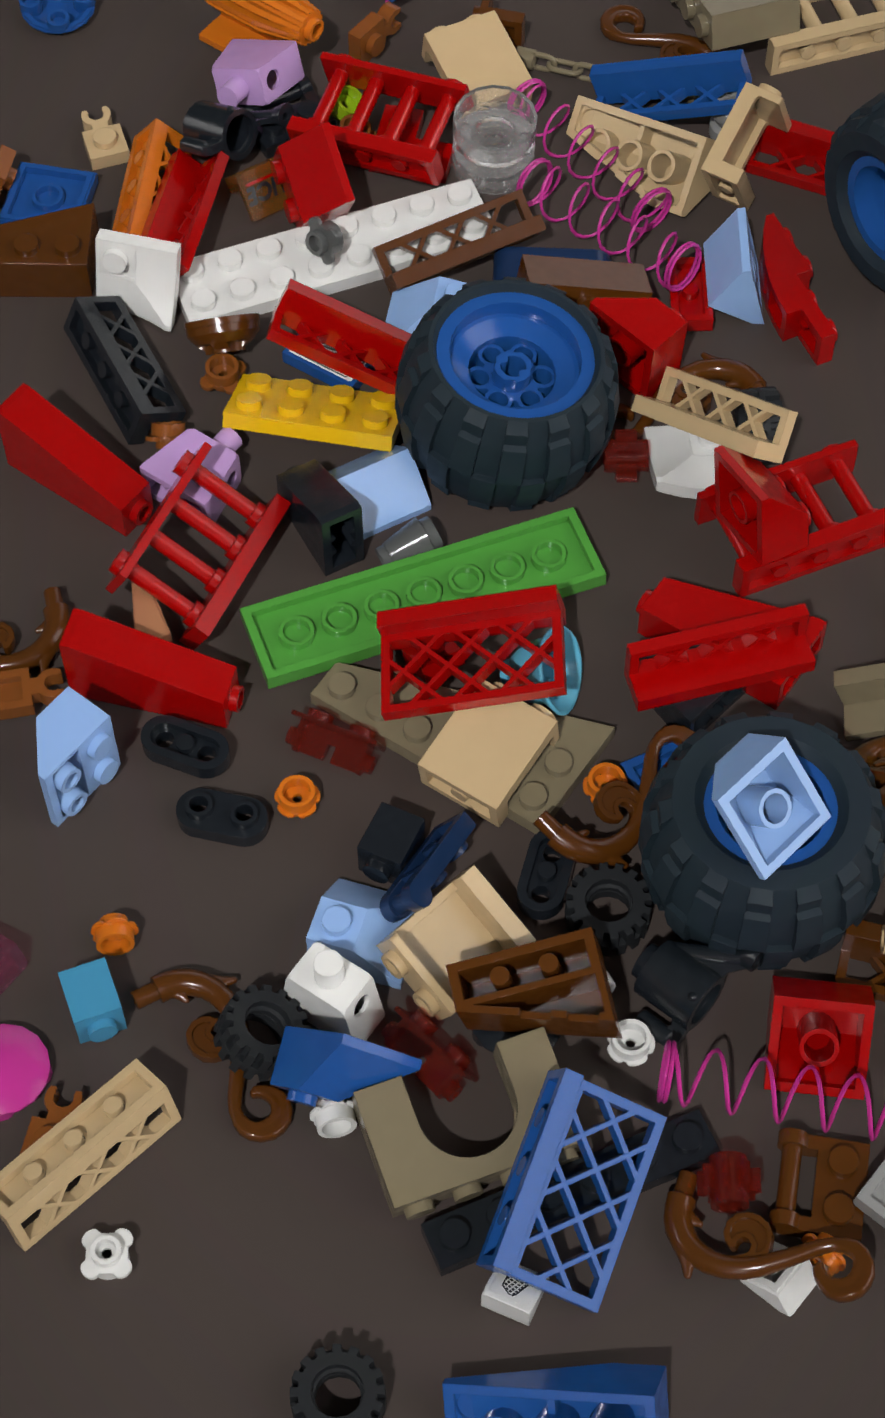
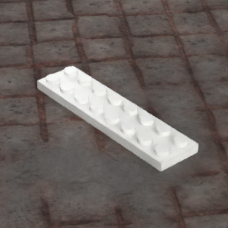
[177,178,498,323]

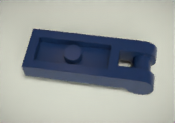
[379,811,477,923]

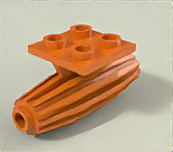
[199,0,324,52]

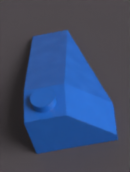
[442,1363,669,1418]

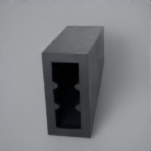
[276,459,365,576]

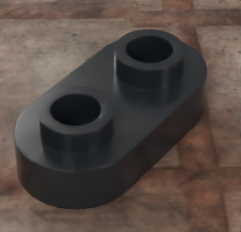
[141,715,231,779]
[176,788,269,847]
[517,831,575,920]

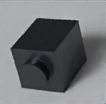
[357,802,425,884]

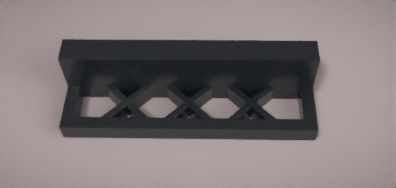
[63,296,186,445]

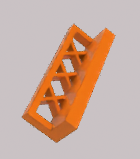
[112,118,192,236]

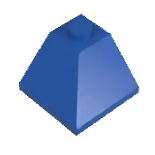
[270,1026,423,1107]

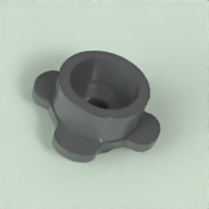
[305,216,344,265]

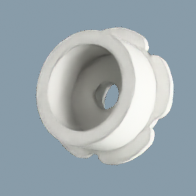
[607,1019,655,1067]
[309,1099,357,1138]

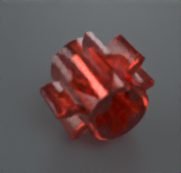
[603,429,649,482]
[697,1151,762,1214]

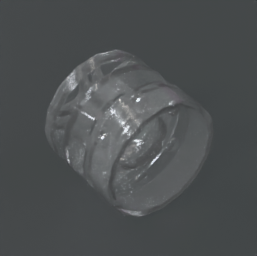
[452,85,538,195]

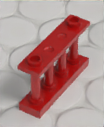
[286,51,474,186]
[694,439,885,597]
[105,442,291,651]

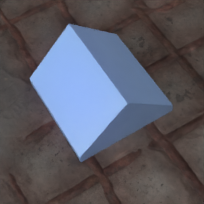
[703,207,764,324]
[328,445,432,539]

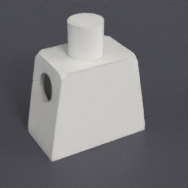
[284,942,385,1041]

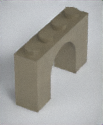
[670,0,800,51]
[352,1027,588,1220]

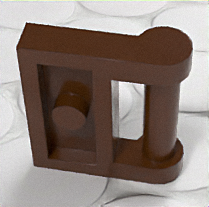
[768,1127,870,1242]

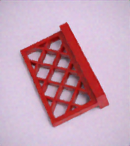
[377,584,567,721]

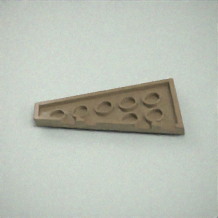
[310,662,615,834]

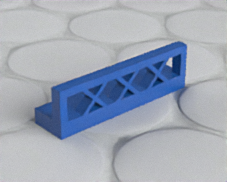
[589,49,752,121]

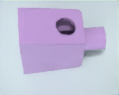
[212,39,305,107]
[139,427,242,522]

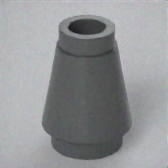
[375,516,444,565]

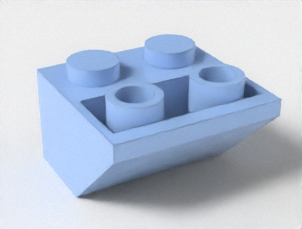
[36,686,121,827]

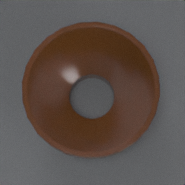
[184,313,260,356]

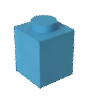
[58,957,127,1044]

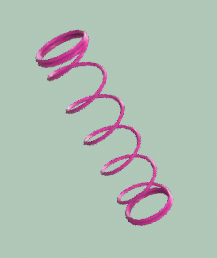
[505,78,672,233]
[515,157,702,292]
[656,1039,885,1142]

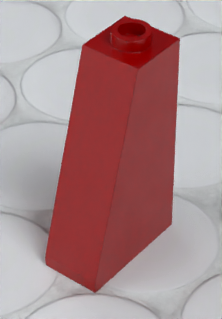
[0,383,154,537]
[636,577,828,710]
[59,608,245,728]

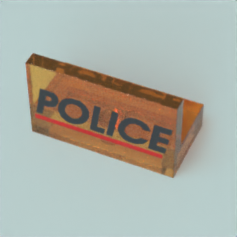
[224,156,287,222]

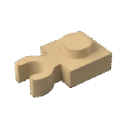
[81,106,130,171]

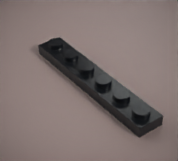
[421,1109,721,1277]

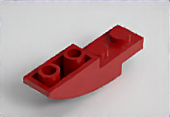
[759,213,838,366]

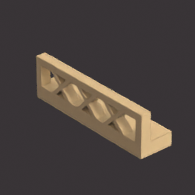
[631,366,798,464]
[0,1058,182,1252]

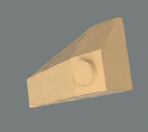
[566,95,715,217]

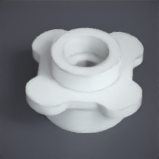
[80,1228,133,1280]

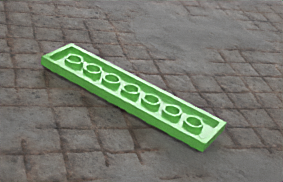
[240,507,607,689]

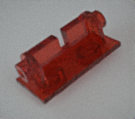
[285,707,386,776]
[381,1006,479,1102]

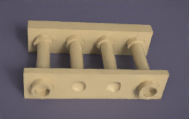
[765,0,885,76]

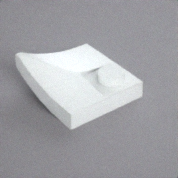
[95,228,181,332]
[643,421,722,499]

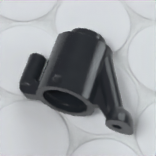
[180,100,294,161]
[631,940,764,1046]

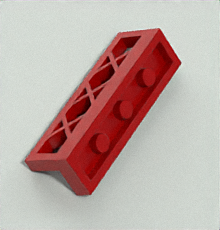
[744,119,835,196]
[141,148,229,277]
[266,278,411,394]
[624,603,816,712]

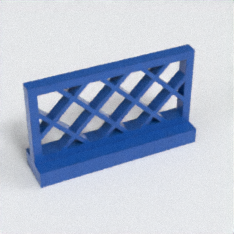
[476,1068,667,1313]

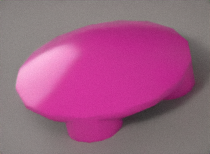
[0,1023,53,1121]

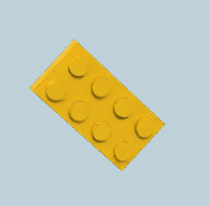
[222,373,401,452]

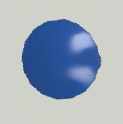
[18,0,96,34]

